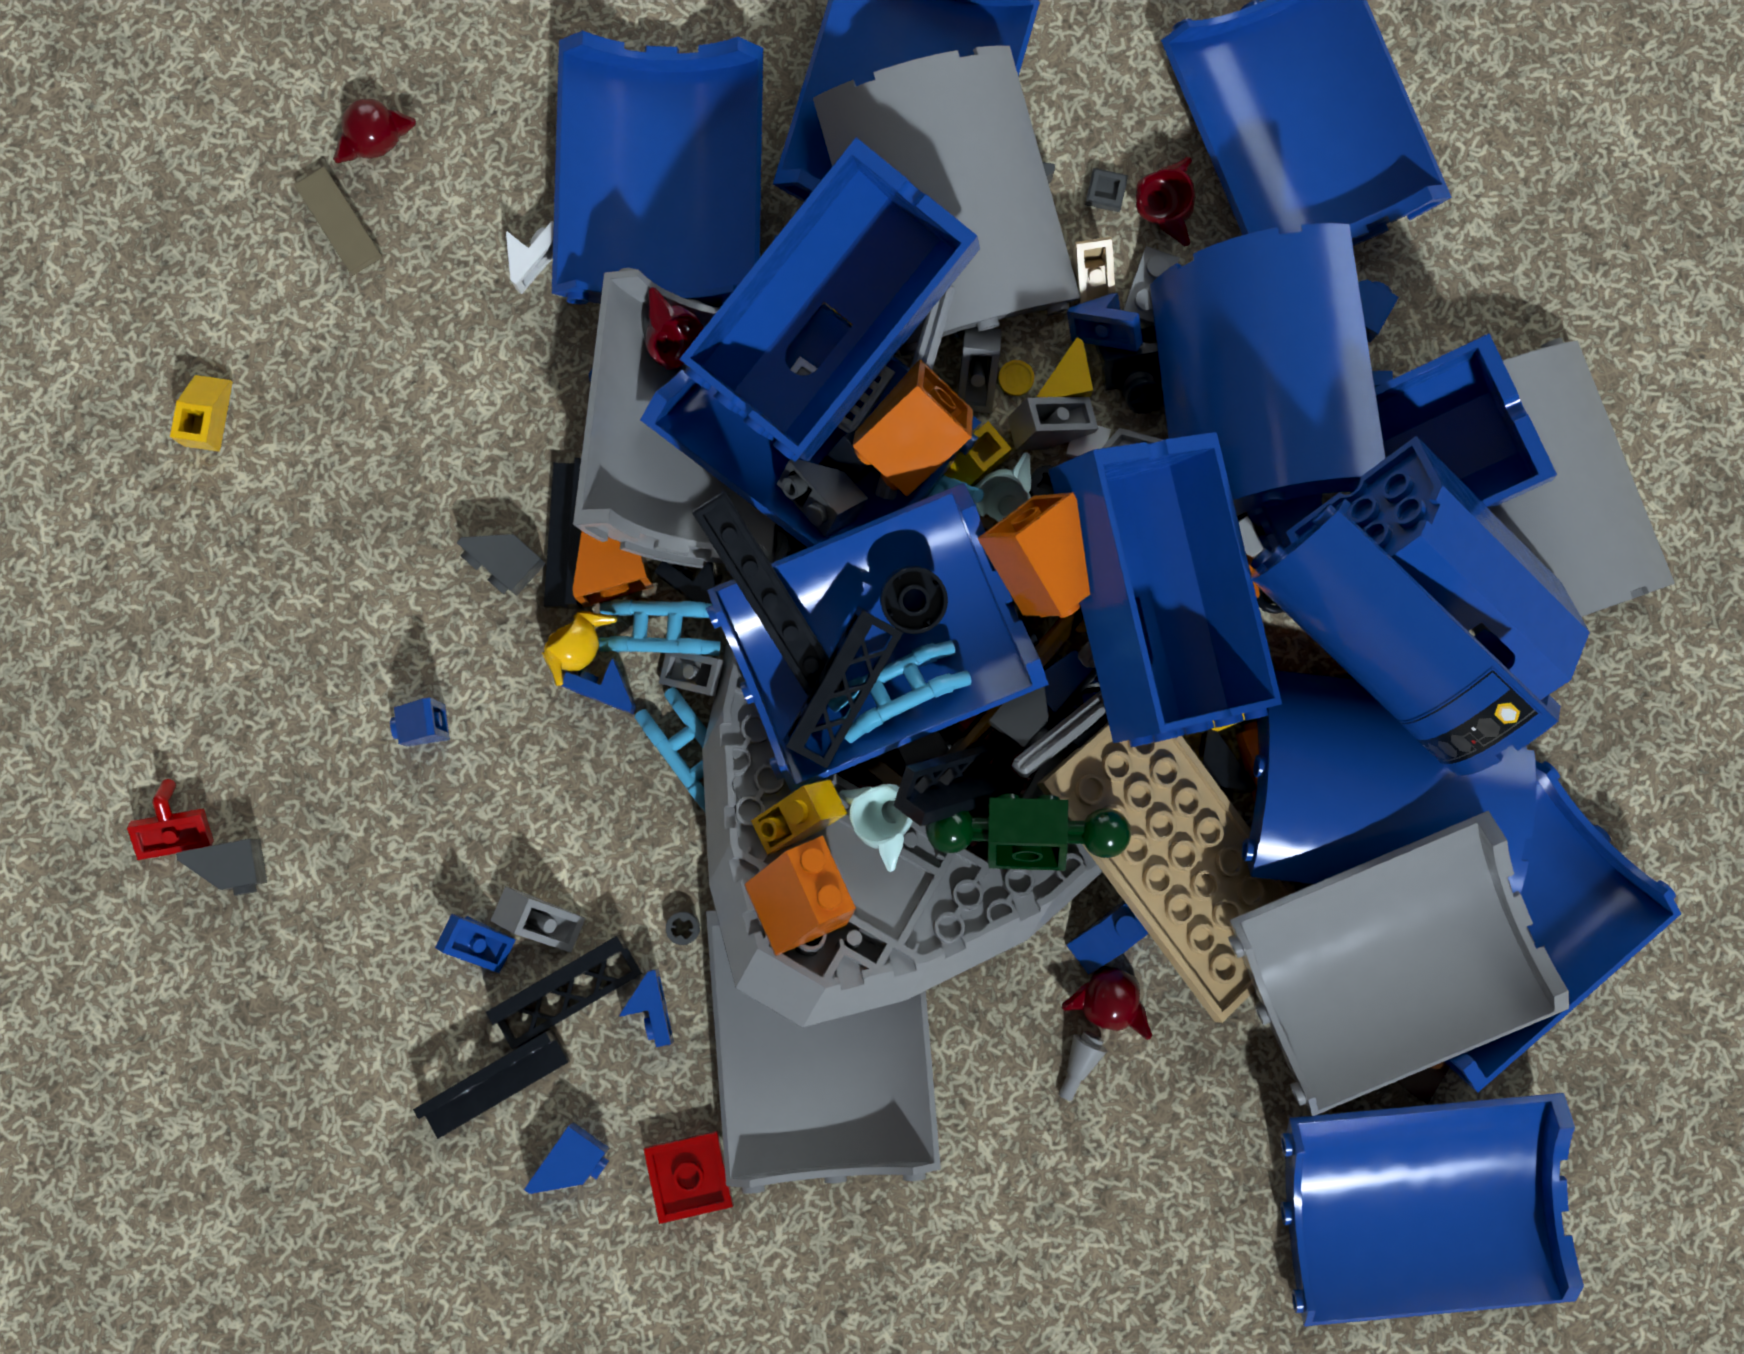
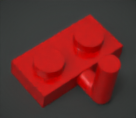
[127,779,214,860]

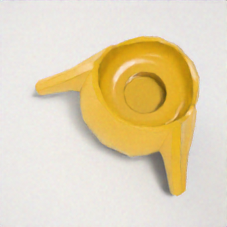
[542,611,617,686]

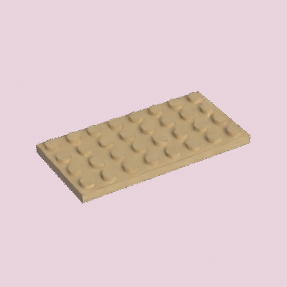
[1037,721,1296,1023]

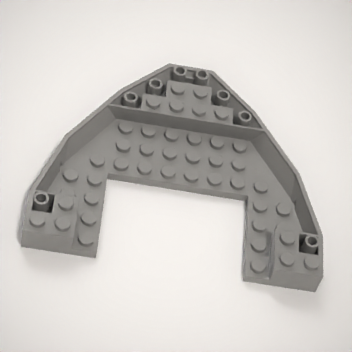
[702,640,1102,1028]

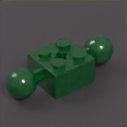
[926,794,1131,871]

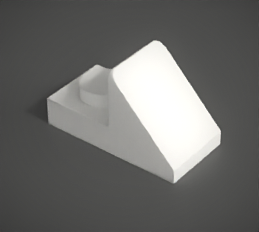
[506,221,554,294]

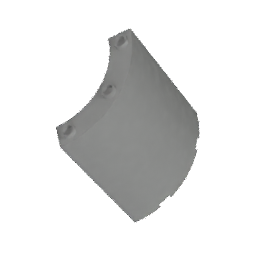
[813,46,1081,356]
[573,268,777,571]
[1473,338,1675,635]
[1228,811,1569,1116]
[706,910,941,1194]

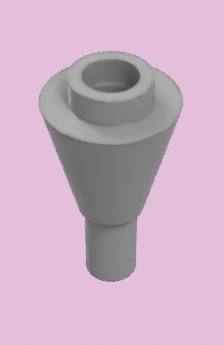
[1059,1031,1108,1101]

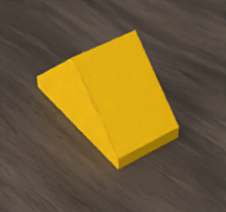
[1036,337,1093,397]

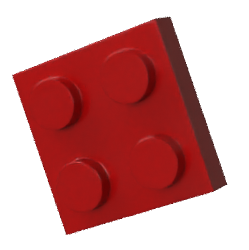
[643,1130,734,1224]

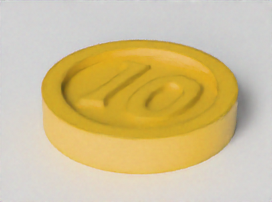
[998,360,1034,396]

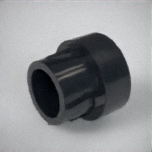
[880,566,948,634]

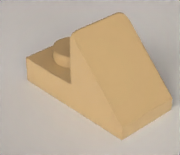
[1071,237,1116,304]

